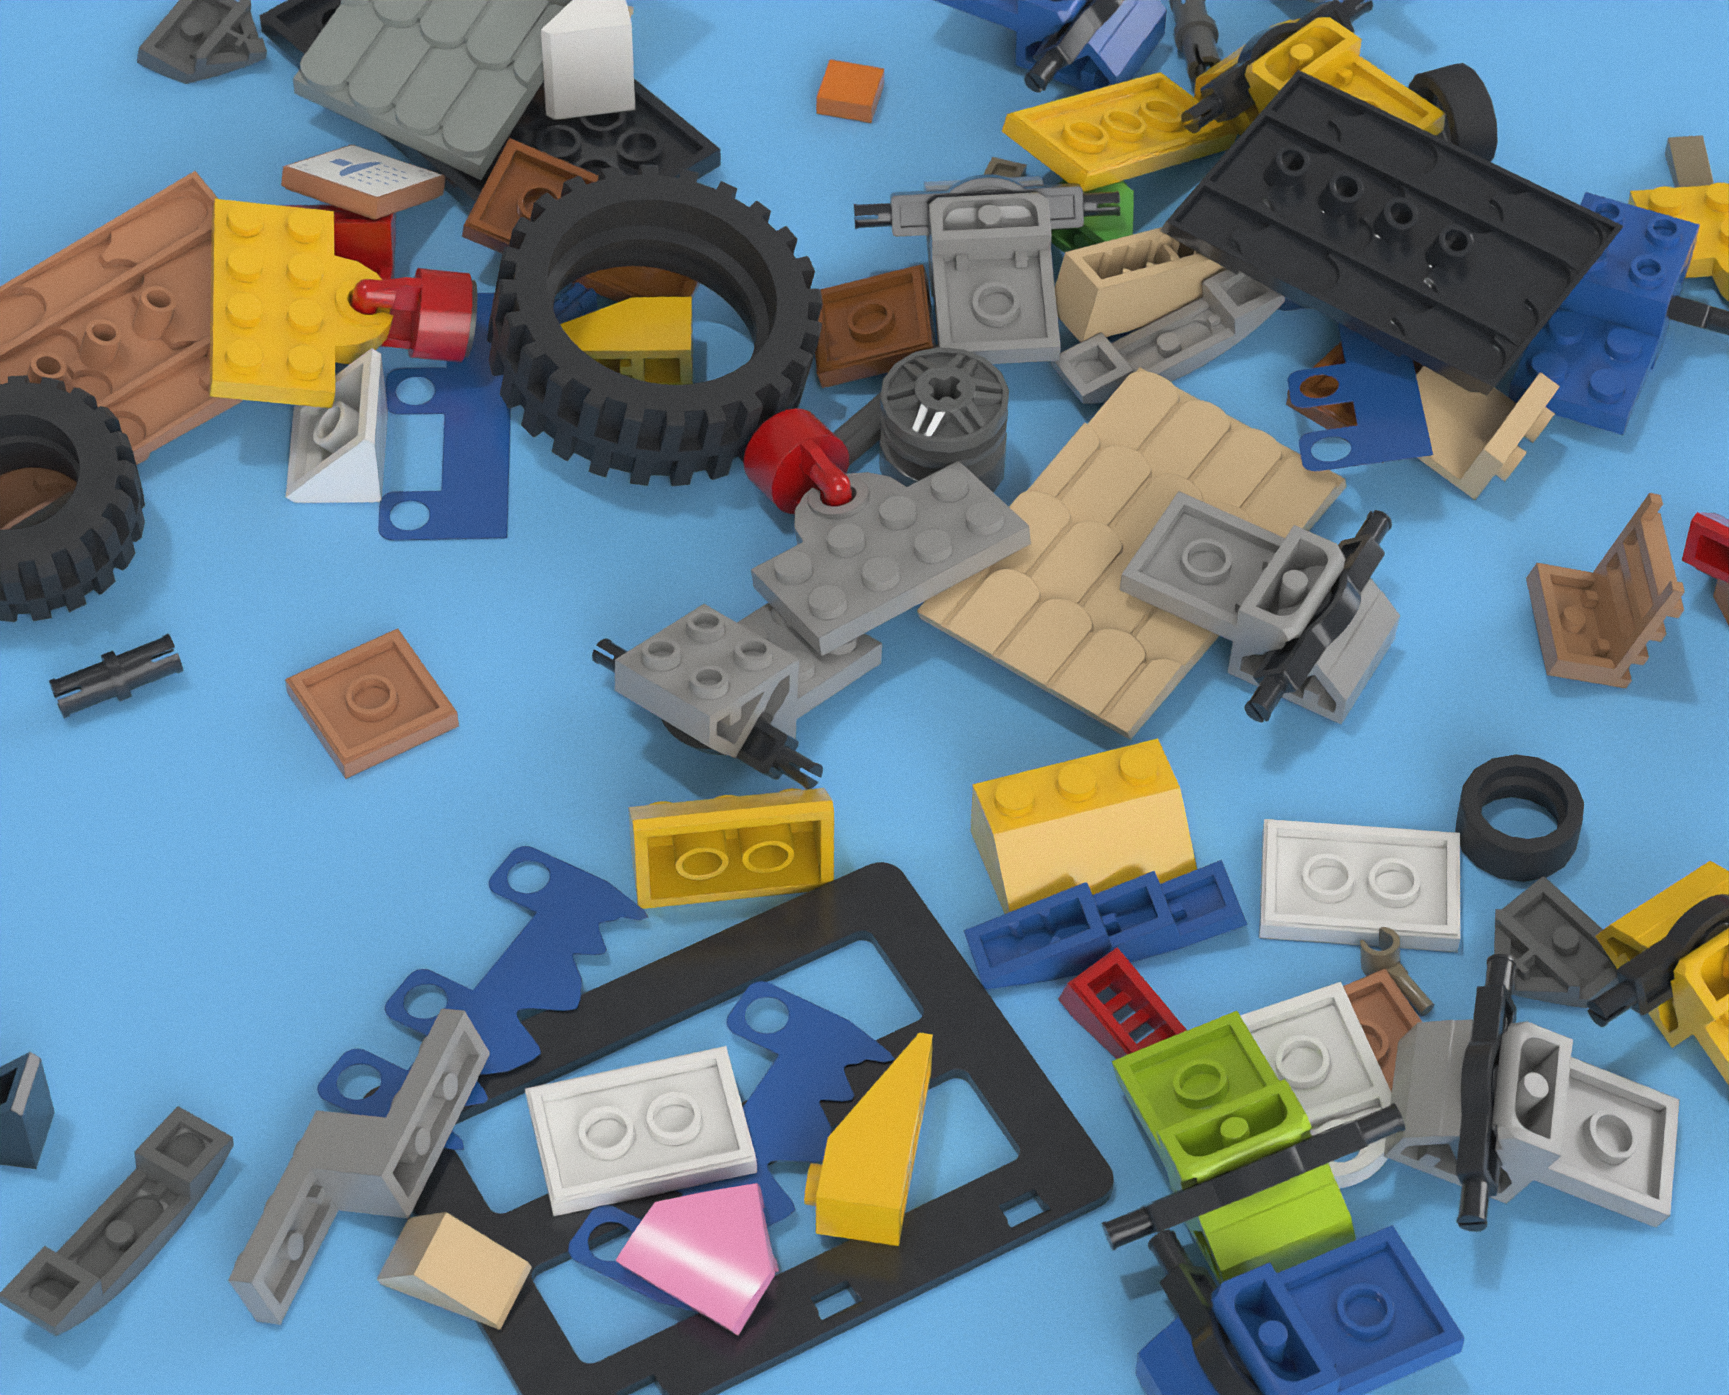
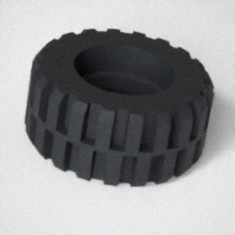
[0,375,145,622]

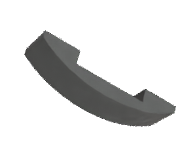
[0,1106,234,1336]

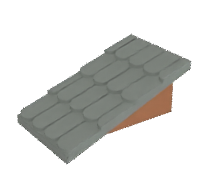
[293,0,572,180]

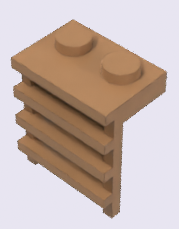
[1526,493,1685,688]

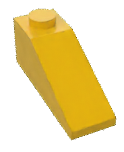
[560,296,693,385]
[804,1033,933,1246]

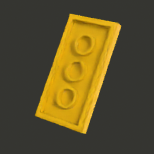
[1002,72,1239,192]

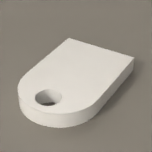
[1240,982,1392,1188]

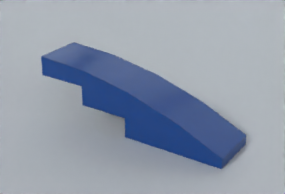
[963,860,1248,990]

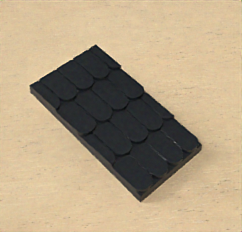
[1160,70,1624,396]

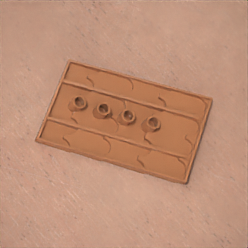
[0,171,242,530]

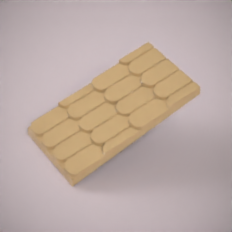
[917,367,1347,740]

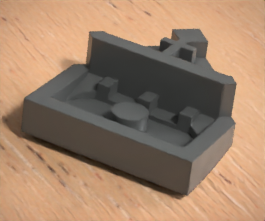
[137,0,267,84]
[1494,876,1618,1008]

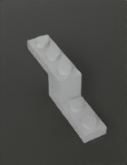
[228,1009,490,1325]

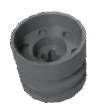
[879,347,1009,493]

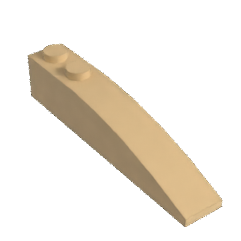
[1055,227,1227,343]

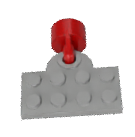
[744,408,1031,656]

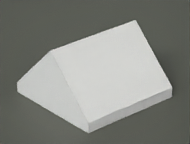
[541,0,635,120]
[286,348,388,503]

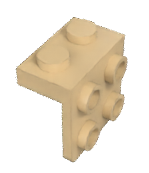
[1416,366,1560,500]

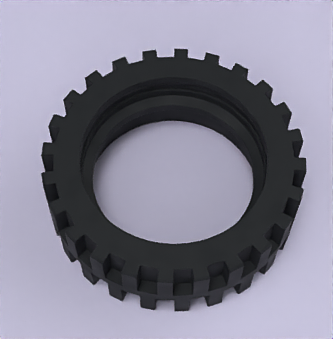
[487,165,823,486]

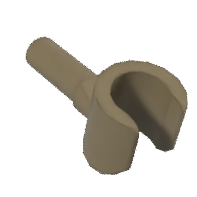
[1360,927,1435,1016]

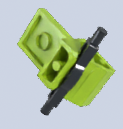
[1101,1010,1406,1284]

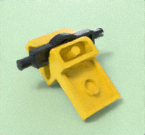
[1181,0,1446,136]
[1586,861,1729,1085]

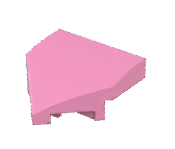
[615,1183,779,1335]

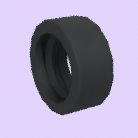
[1408,63,1498,162]
[1455,754,1584,882]

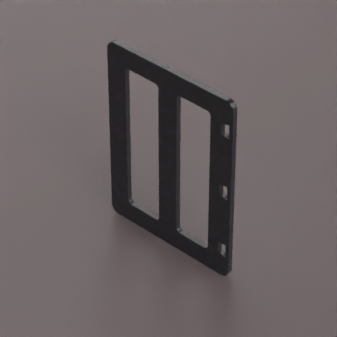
[362,862,1114,1395]

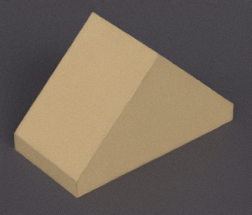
[377,1212,532,1330]

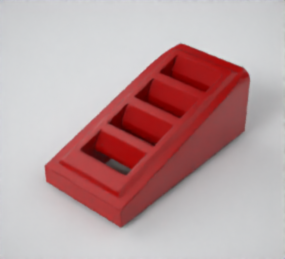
[1058,947,1187,1059]

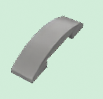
[1051,269,1285,404]

